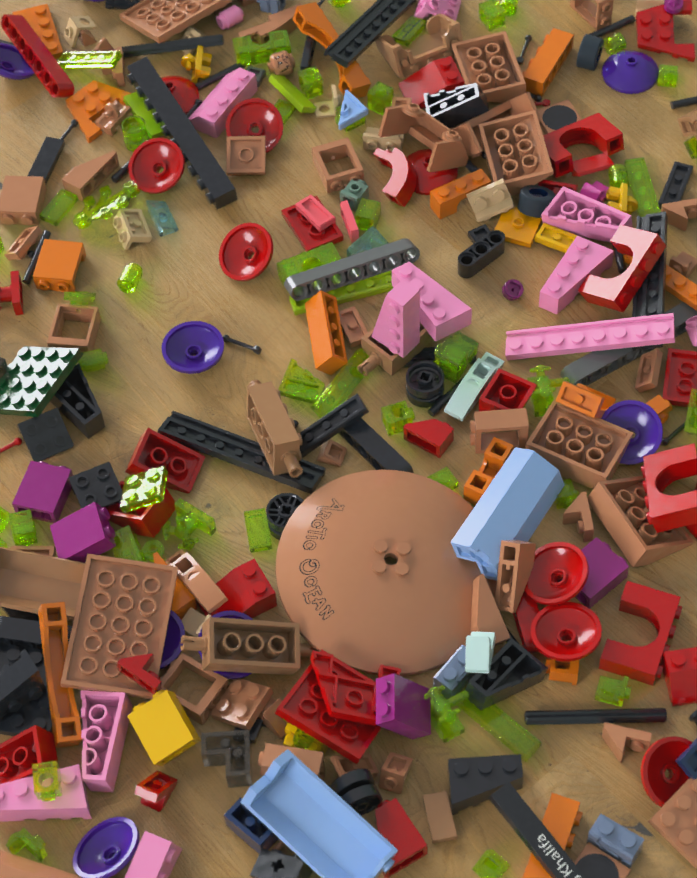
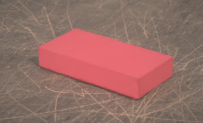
[295,195,336,231]
[340,200,359,243]

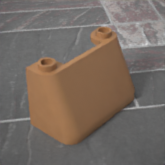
[376,13,463,80]

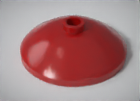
[161,76,199,114]
[226,98,283,153]
[128,138,185,194]
[407,149,458,195]
[219,223,273,281]
[524,542,589,605]
[531,602,602,662]
[641,736,693,807]

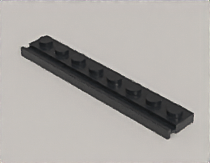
[324,0,417,68]
[631,211,668,351]
[158,411,326,494]

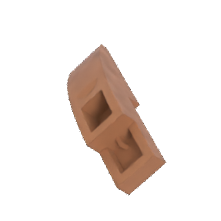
[238,4,302,51]
[165,549,228,614]

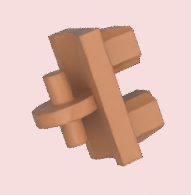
[95,100,131,136]

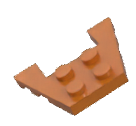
[66,80,131,143]

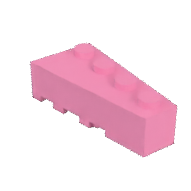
[391,262,472,342]

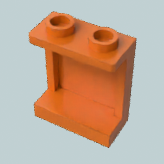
[33,239,86,292]
[555,381,616,418]

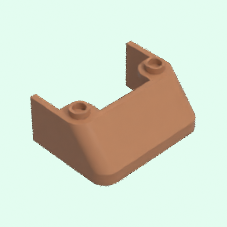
[451,92,542,159]
[378,103,469,172]

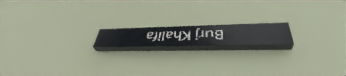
[489,781,586,878]

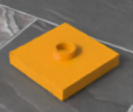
[494,207,542,248]

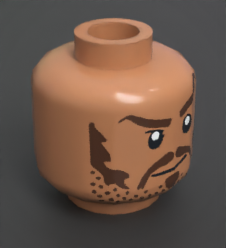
[267,50,296,76]

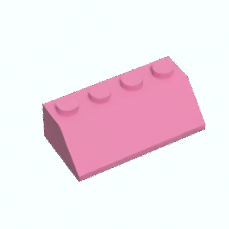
[188,68,258,139]

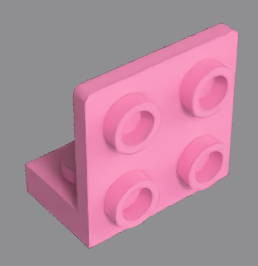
[413,0,461,22]

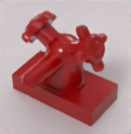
[0,270,24,315]

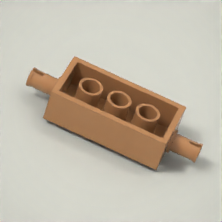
[357,323,434,376]
[247,380,303,478]
[180,617,319,675]

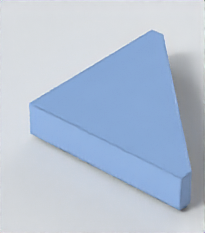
[338,89,369,130]

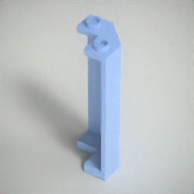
[451,447,565,581]
[241,749,398,878]

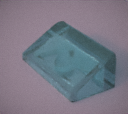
[146,200,179,237]
[347,226,388,257]

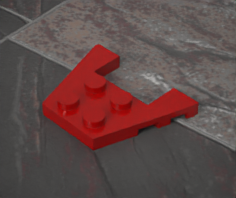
[636,0,695,62]
[310,650,401,726]

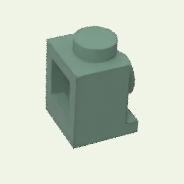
[340,179,369,212]

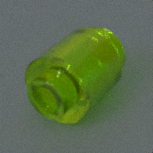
[117,263,143,293]
[78,348,109,373]

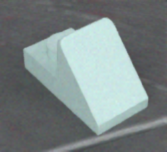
[465,631,496,673]

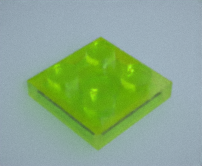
[120,466,168,513]

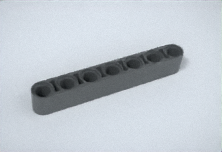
[284,238,420,301]

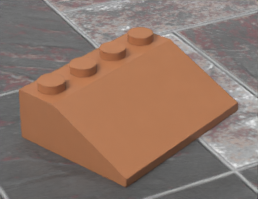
[451,31,526,103]
[478,110,554,196]
[525,399,633,489]
[587,476,694,567]

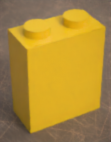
[127,689,201,766]

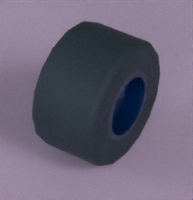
[576,34,604,71]
[518,185,555,218]

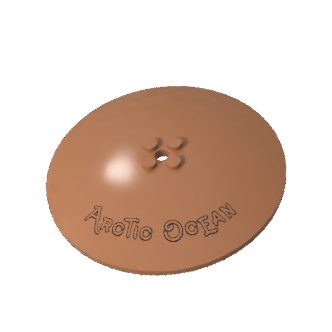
[275,470,497,676]

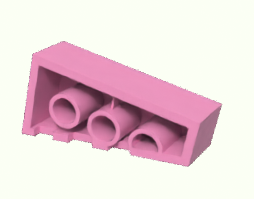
[541,186,633,242]
[539,236,614,314]
[371,279,420,358]
[81,690,133,792]
[0,764,92,822]
[125,831,182,878]

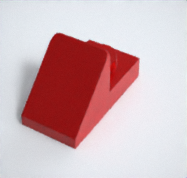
[117,653,162,694]
[134,770,178,812]

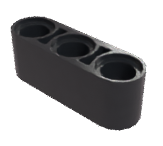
[458,230,505,279]

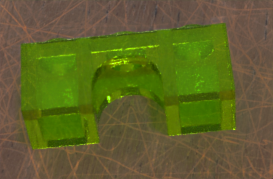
[232,30,291,66]
[277,242,342,293]

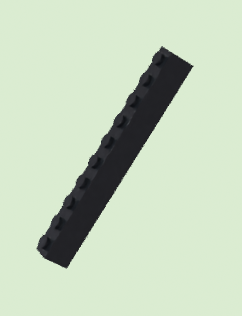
[126,56,238,210]

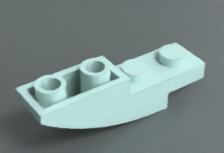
[444,352,505,422]

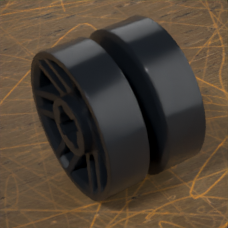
[406,361,445,408]
[266,493,304,540]
[330,769,382,816]

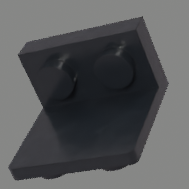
[17,408,74,462]
[68,462,125,509]

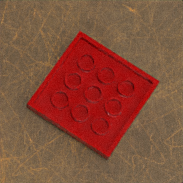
[275,650,383,764]

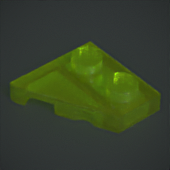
[279,359,325,405]

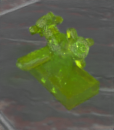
[527,365,570,417]
[162,498,216,551]
[424,685,469,743]

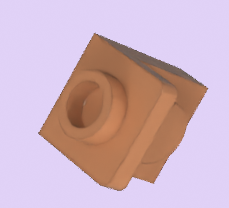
[669,251,697,278]
[379,752,413,794]

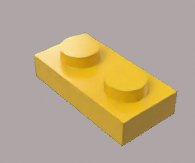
[535,223,578,253]

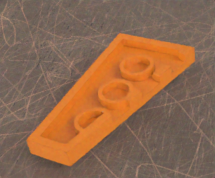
[12,4,64,59]

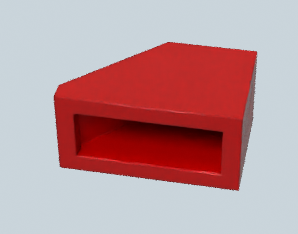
[403,419,454,458]

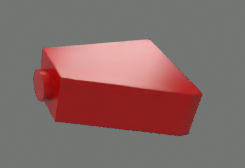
[375,797,428,878]

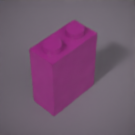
[12,461,73,523]
[50,502,116,563]
[558,537,629,609]
[376,674,431,739]

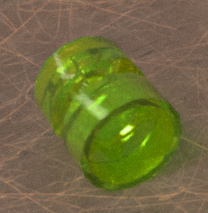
[121,116,149,152]

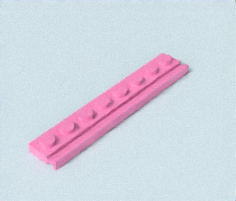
[505,313,675,361]

